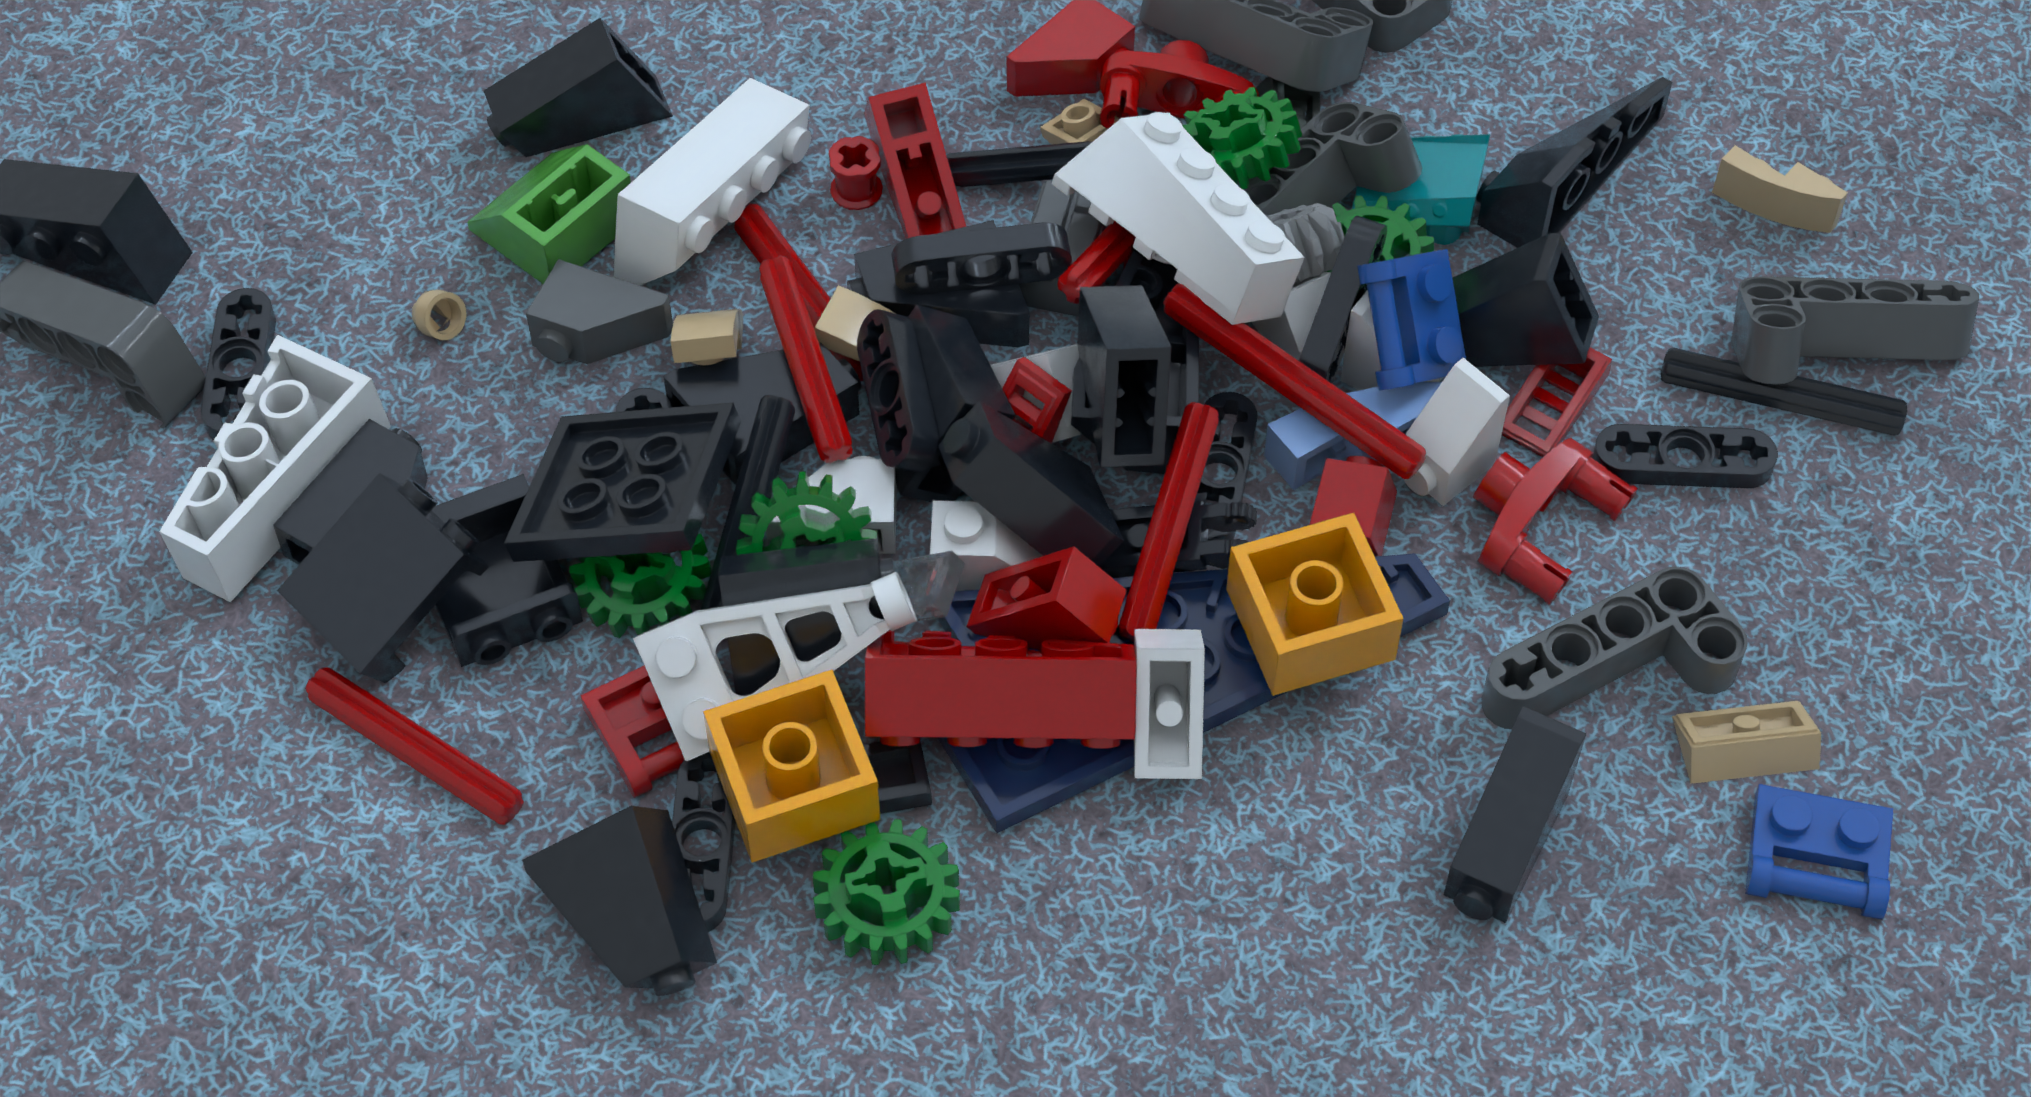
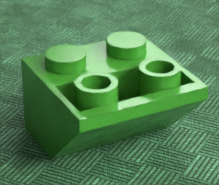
[467,144,631,284]

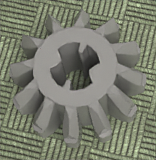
[1266,203,1345,283]

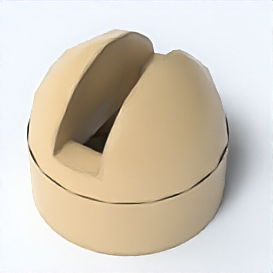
[412,289,466,340]

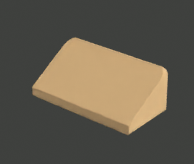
[1672,701,1821,784]

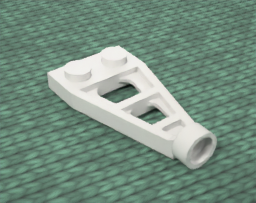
[633,572,917,761]

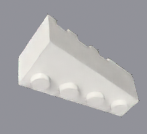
[159,335,391,602]

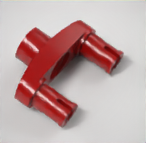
[1100,40,1260,129]
[1473,438,1638,605]

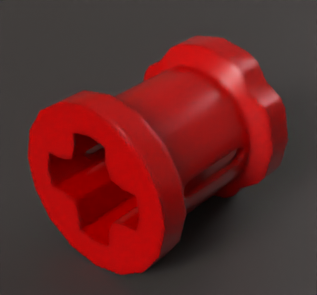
[828,136,883,210]

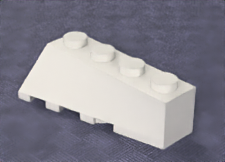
[613,78,811,285]
[1051,112,1305,325]

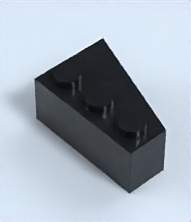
[0,159,193,305]

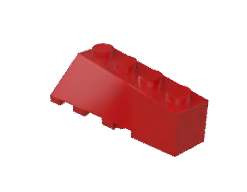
[865,630,1136,749]

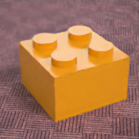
[1226,513,1404,696]
[703,669,880,863]

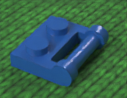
[1357,249,1466,391]
[1745,784,1893,920]

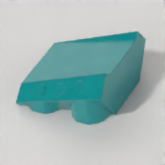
[1352,134,1490,245]

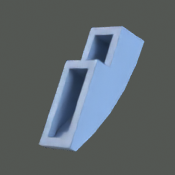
[1264,382,1442,490]

